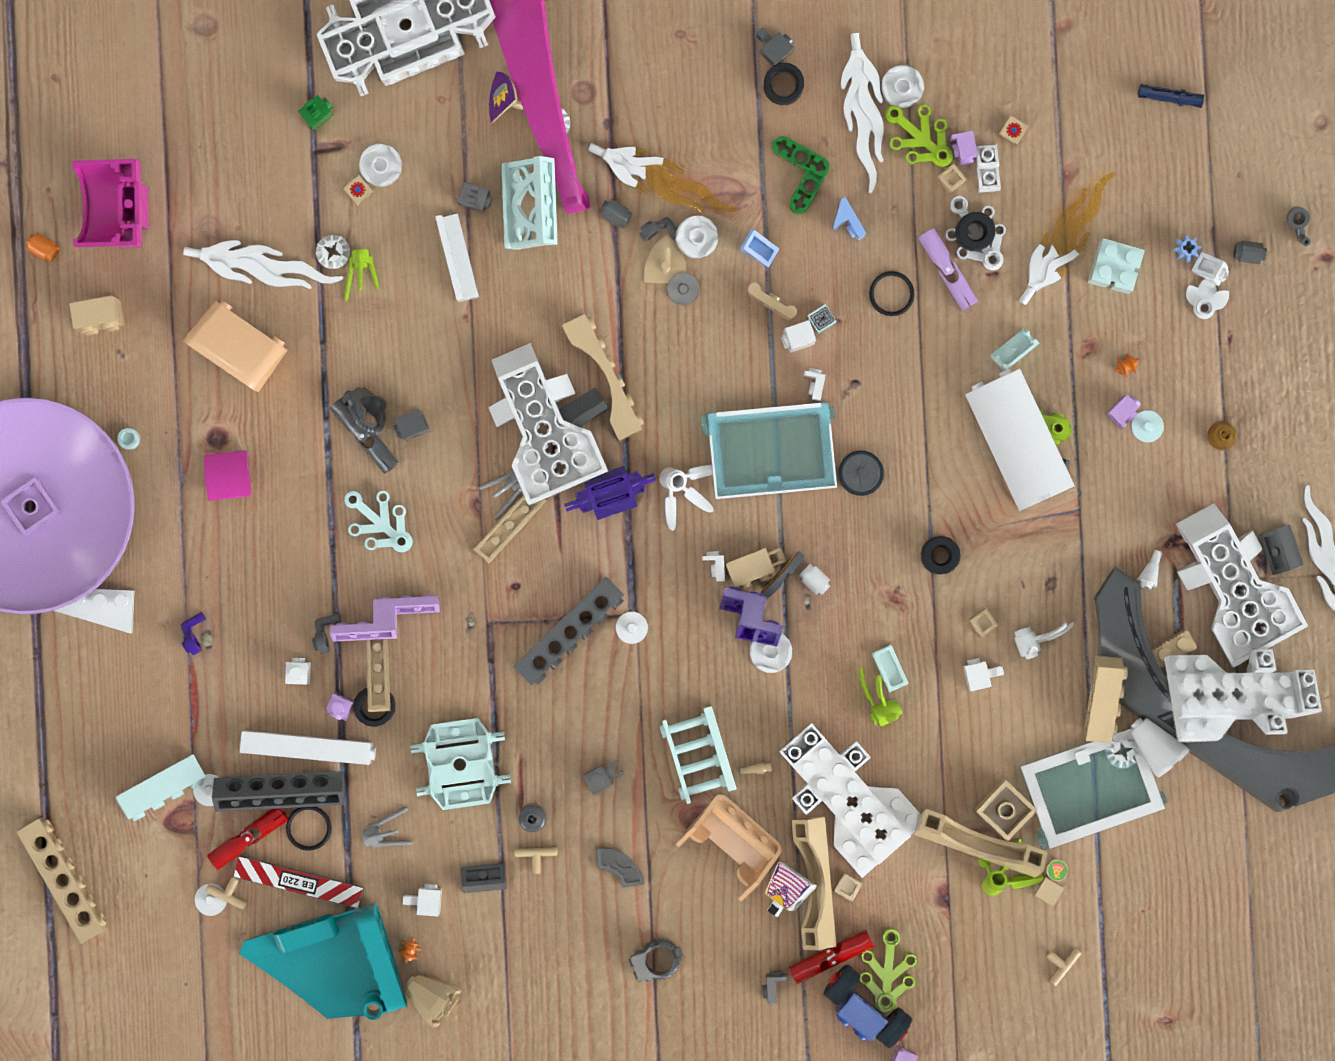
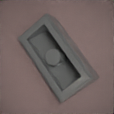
[461,863,506,893]

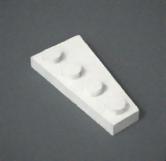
[53,589,135,634]

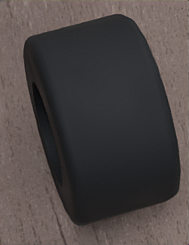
[955,212,996,251]
[920,536,961,575]

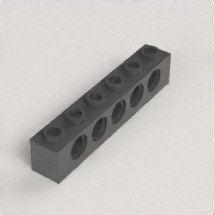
[513,577,624,685]
[212,771,346,812]

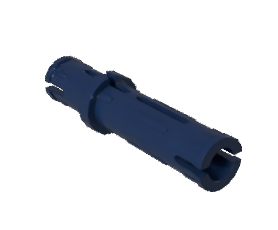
[1138,84,1204,108]

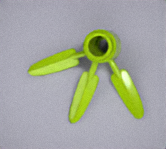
[859,667,903,727]
[977,838,1044,896]

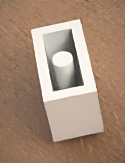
[781,320,816,353]

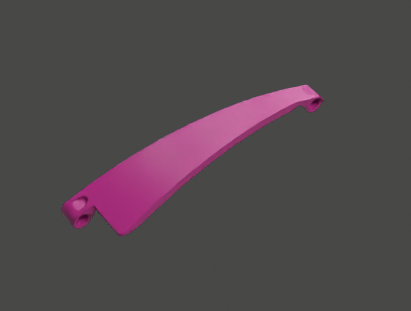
[489,0,590,214]

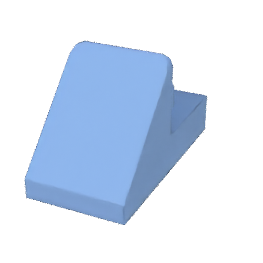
[832,197,866,241]

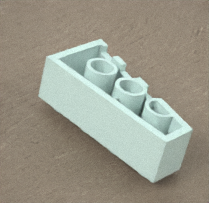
[115,754,206,822]

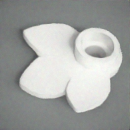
[1186,279,1229,319]

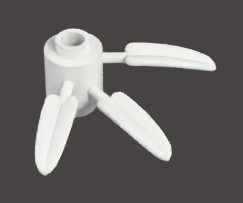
[659,465,714,531]
[1014,622,1074,660]

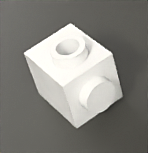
[285,658,311,685]

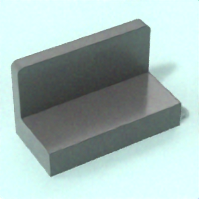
[560,388,609,427]
[1259,525,1303,575]

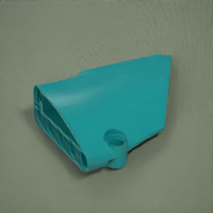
[239,902,407,1020]

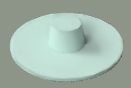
[1132,410,1164,442]

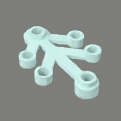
[344,491,413,552]

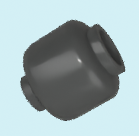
[518,804,547,833]

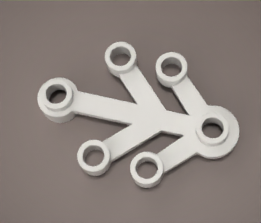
[945,196,1006,271]

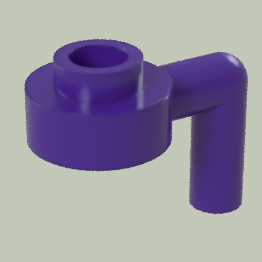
[181,612,206,655]

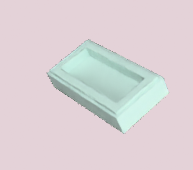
[871,644,909,692]

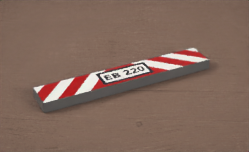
[233,855,364,908]

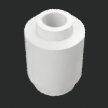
[799,564,830,595]

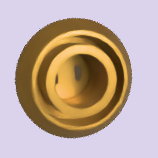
[1207,421,1237,450]

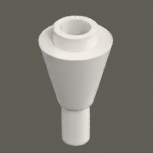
[1137,550,1162,590]

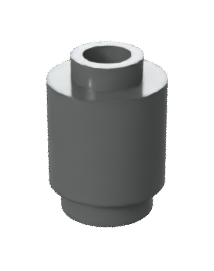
[599,199,632,228]
[1233,241,1267,264]

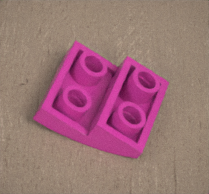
[204,451,251,501]

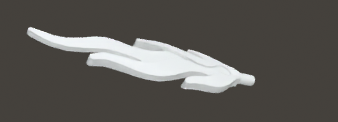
[841,33,884,194]
[183,240,343,289]
[1301,485,1335,612]

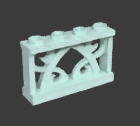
[502,156,557,250]

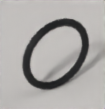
[869,271,915,316]
[286,807,331,851]

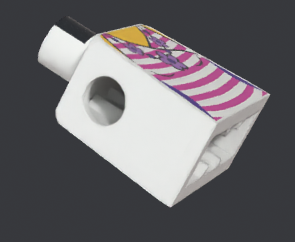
[765,862,817,917]

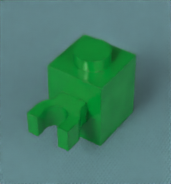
[298,95,334,131]

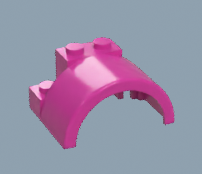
[72,159,149,248]

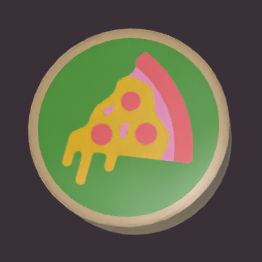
[1046,859,1068,881]

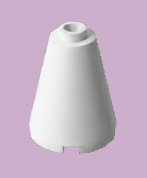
[1131,717,1190,778]

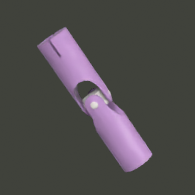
[918,228,978,311]

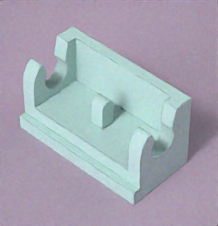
[990,329,1040,372]

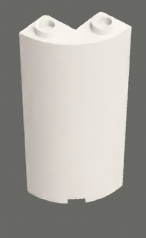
[965,369,1075,511]

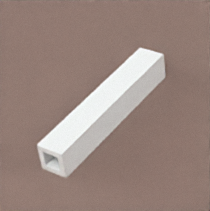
[240,730,376,765]

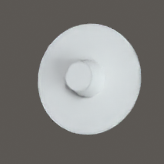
[616,612,648,644]
[193,774,219,806]
[195,883,227,916]

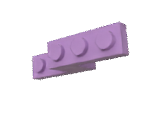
[330,594,440,642]

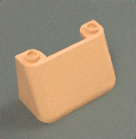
[183,300,288,392]

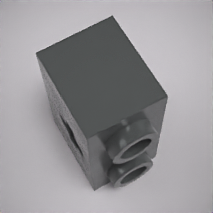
[393,409,431,442]

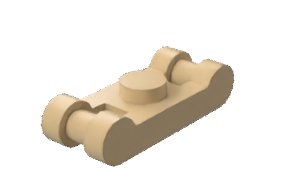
[747,283,797,320]

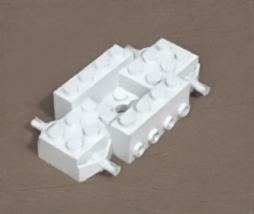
[317,0,496,96]

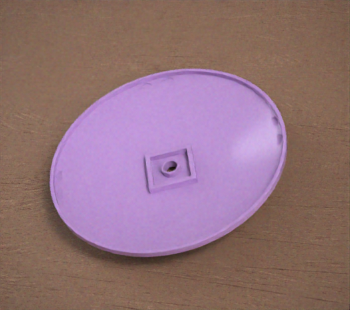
[0,398,135,614]

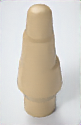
[740,762,772,774]

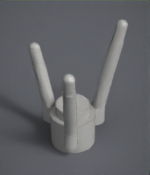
[479,470,523,520]
[362,807,412,848]

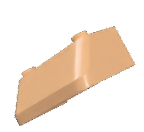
[676,795,782,901]

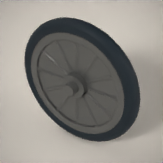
[839,451,884,496]

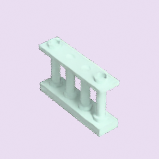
[659,706,737,804]

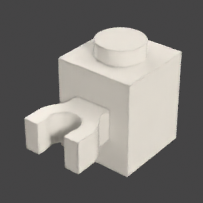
[963,658,1004,691]
[403,883,442,916]

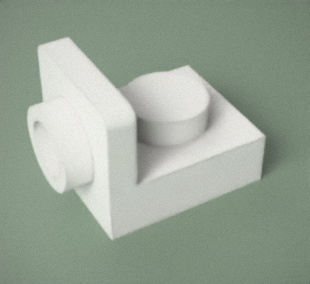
[1192,252,1228,286]
[803,368,826,402]
[702,551,725,582]

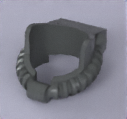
[342,387,387,436]
[629,938,683,982]

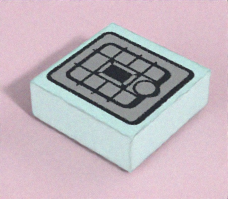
[807,304,837,334]

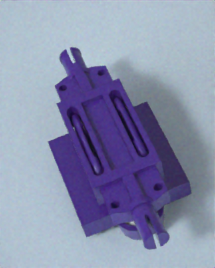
[564,466,657,520]

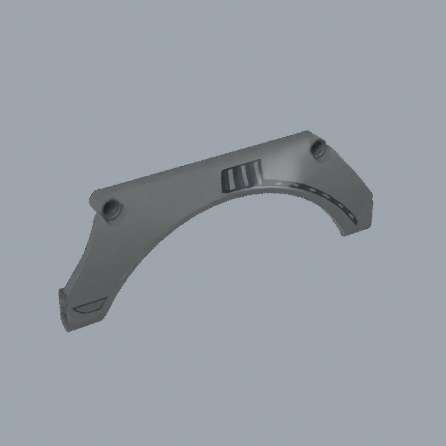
[1094,567,1335,812]

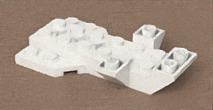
[488,343,608,505]
[1176,503,1308,668]
[1164,649,1322,742]
[779,723,920,878]

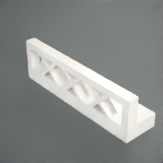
[435,214,479,302]

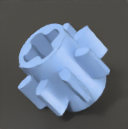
[1173,235,1202,263]

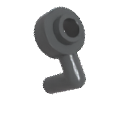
[1286,207,1311,246]
[639,217,677,242]
[312,613,341,654]

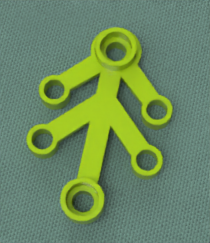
[885,105,953,167]
[860,928,917,1013]

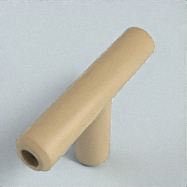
[514,847,557,874]
[206,876,247,910]
[1047,948,1081,986]

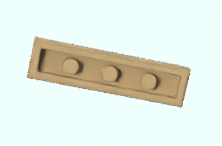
[473,495,547,564]
[366,639,390,712]

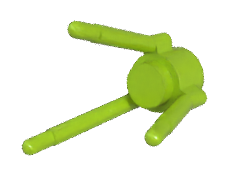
[344,249,380,301]

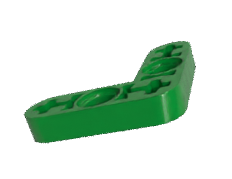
[772,136,829,215]

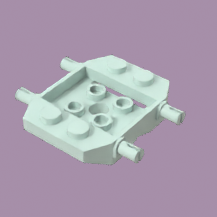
[410,718,511,810]

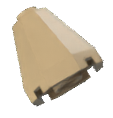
[405,975,461,1027]

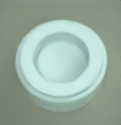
[117,428,140,450]

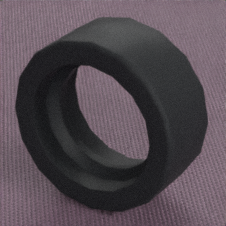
[764,63,804,105]
[353,688,396,727]

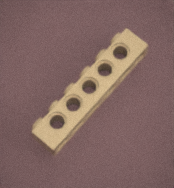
[16,817,108,944]

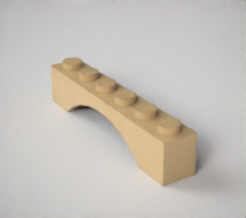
[562,314,644,442]
[914,809,1048,878]
[792,817,836,950]

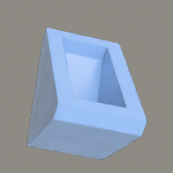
[740,229,779,267]

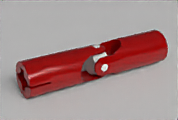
[207,808,289,870]
[789,930,874,984]

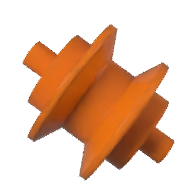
[1114,353,1139,377]
[397,937,421,963]

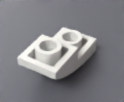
[976,145,1001,193]

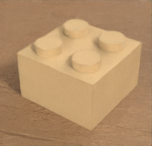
[69,296,125,336]
[973,779,1037,841]

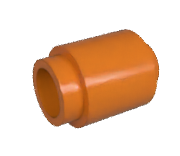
[25,233,60,262]

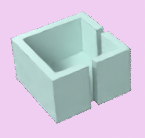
[1088,238,1145,294]

